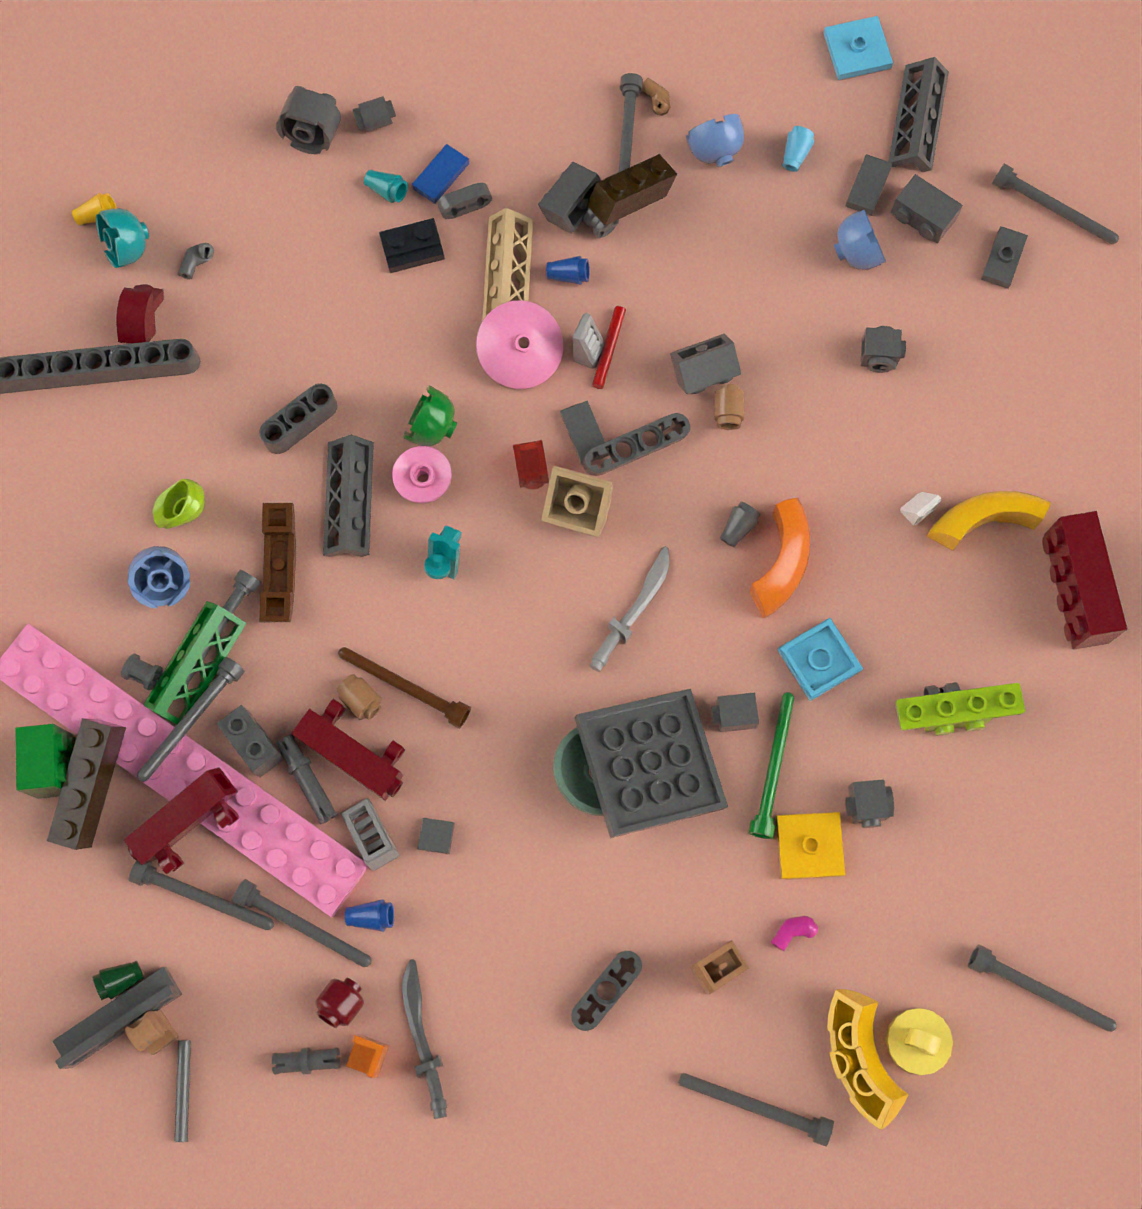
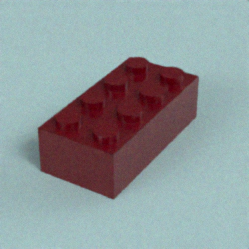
[1042,511,1128,650]

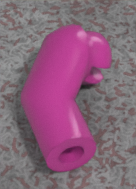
[771,916,818,951]

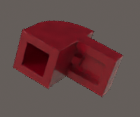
[116,284,164,344]

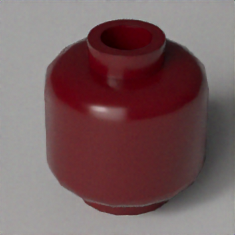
[315,978,364,1028]

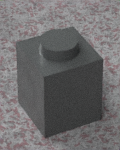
[711,692,759,732]

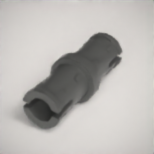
[272,1048,340,1075]

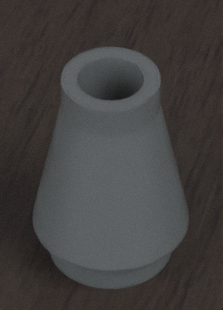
[720,501,761,548]

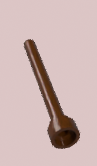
[338,647,471,729]

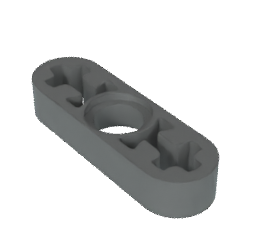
[571,951,642,1031]

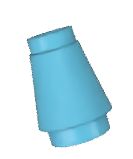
[782,126,815,172]

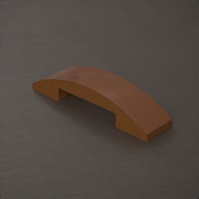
[259,503,296,623]

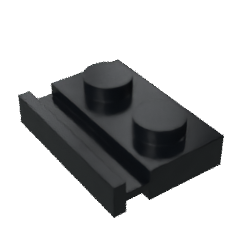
[379,218,445,273]

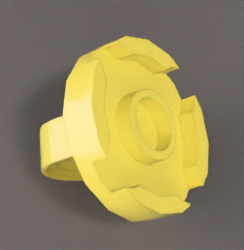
[886,1008,953,1075]

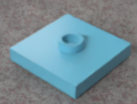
[823,16,893,80]
[777,618,863,701]

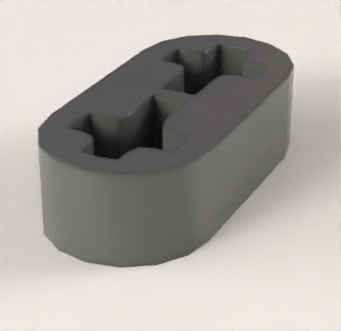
[437,183,492,219]

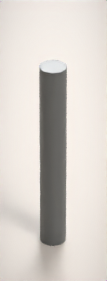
[174,1040,191,1142]

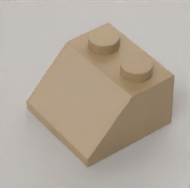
[541,466,613,537]

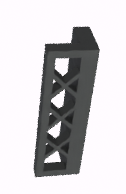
[888,57,949,172]
[323,434,374,557]
[53,967,182,1069]

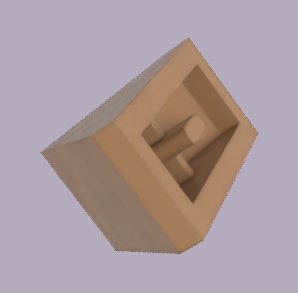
[690,940,749,995]

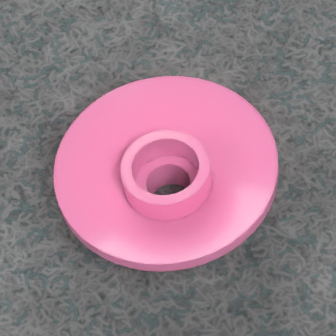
[392,446,452,503]

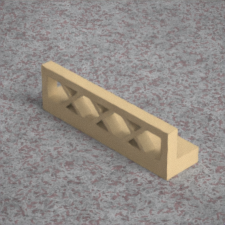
[482,208,533,321]

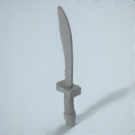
[590,546,669,672]

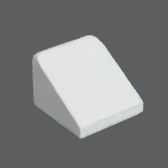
[900,492,941,526]

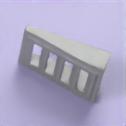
[573,313,604,369]
[341,798,399,871]

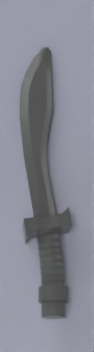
[402,959,447,1119]

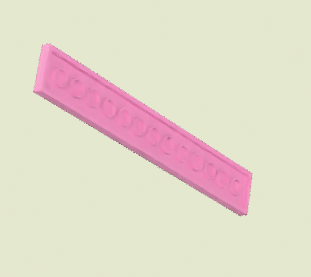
[0,624,368,918]

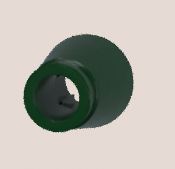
[92,961,144,1000]

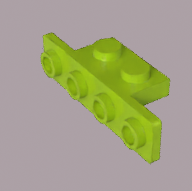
[895,683,1026,736]

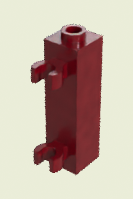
[291,699,405,801]
[124,767,240,874]

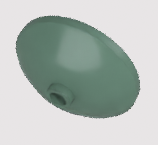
[553,727,603,816]

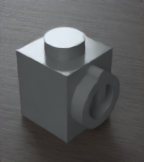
[861,326,906,373]
[845,780,894,828]

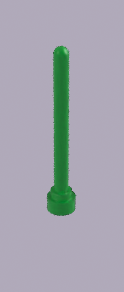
[748,692,794,839]

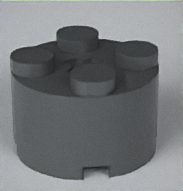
[276,86,341,154]

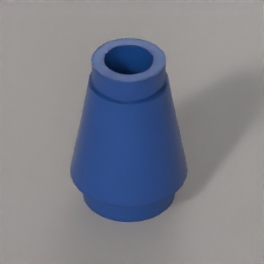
[546,256,590,285]
[345,899,394,932]

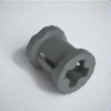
[121,653,163,691]

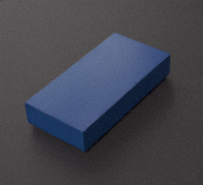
[412,144,469,204]

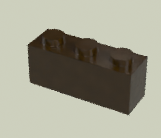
[587,154,677,226]

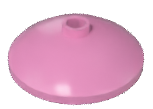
[476,300,563,389]

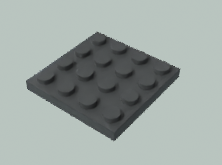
[574,689,728,839]

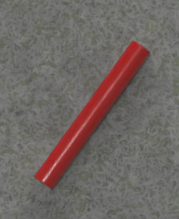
[592,306,626,389]

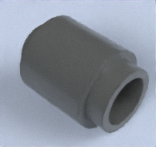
[353,96,396,132]

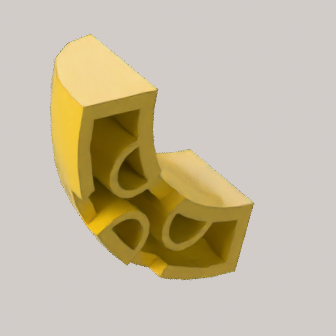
[927,491,1051,551]
[827,989,909,1130]

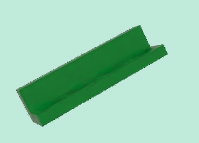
[143,601,247,725]

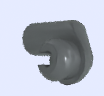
[178,242,214,279]

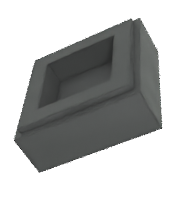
[418,818,455,854]

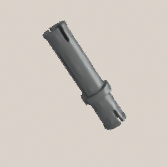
[275,734,338,825]

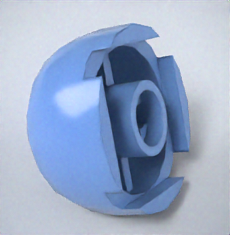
[686,114,744,167]
[834,210,886,270]
[127,546,190,608]

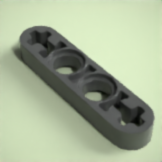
[583,413,690,476]

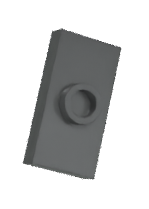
[981,226,1028,289]

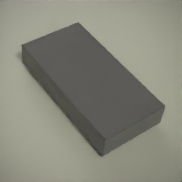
[846,154,893,216]
[560,400,609,465]

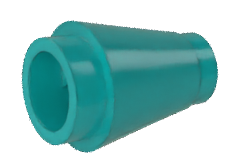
[364,170,408,203]

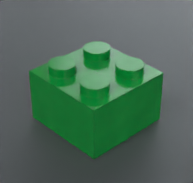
[15,724,76,799]

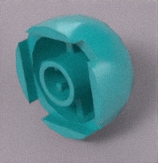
[96,208,149,268]

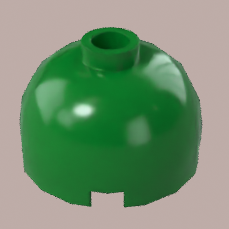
[403,385,457,446]

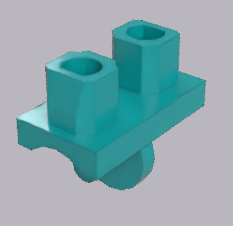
[424,526,462,579]

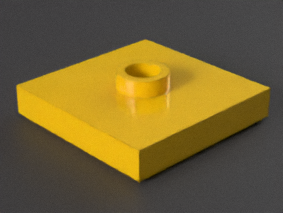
[776,812,846,880]

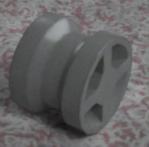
[583,209,619,239]

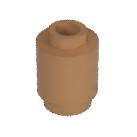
[714,384,744,430]
[336,674,382,720]

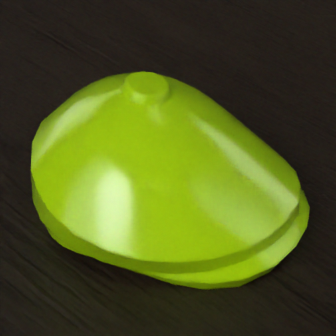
[153,479,205,529]

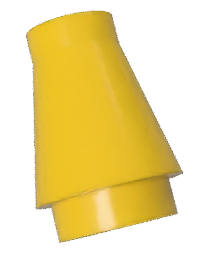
[72,193,117,226]

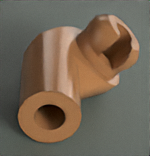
[642,77,671,116]

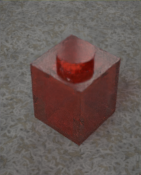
[513,440,549,489]

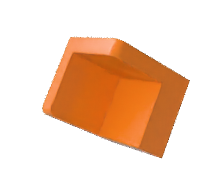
[346,1034,389,1078]

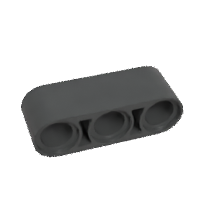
[259,383,337,454]

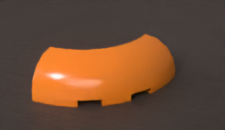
[749,498,810,618]

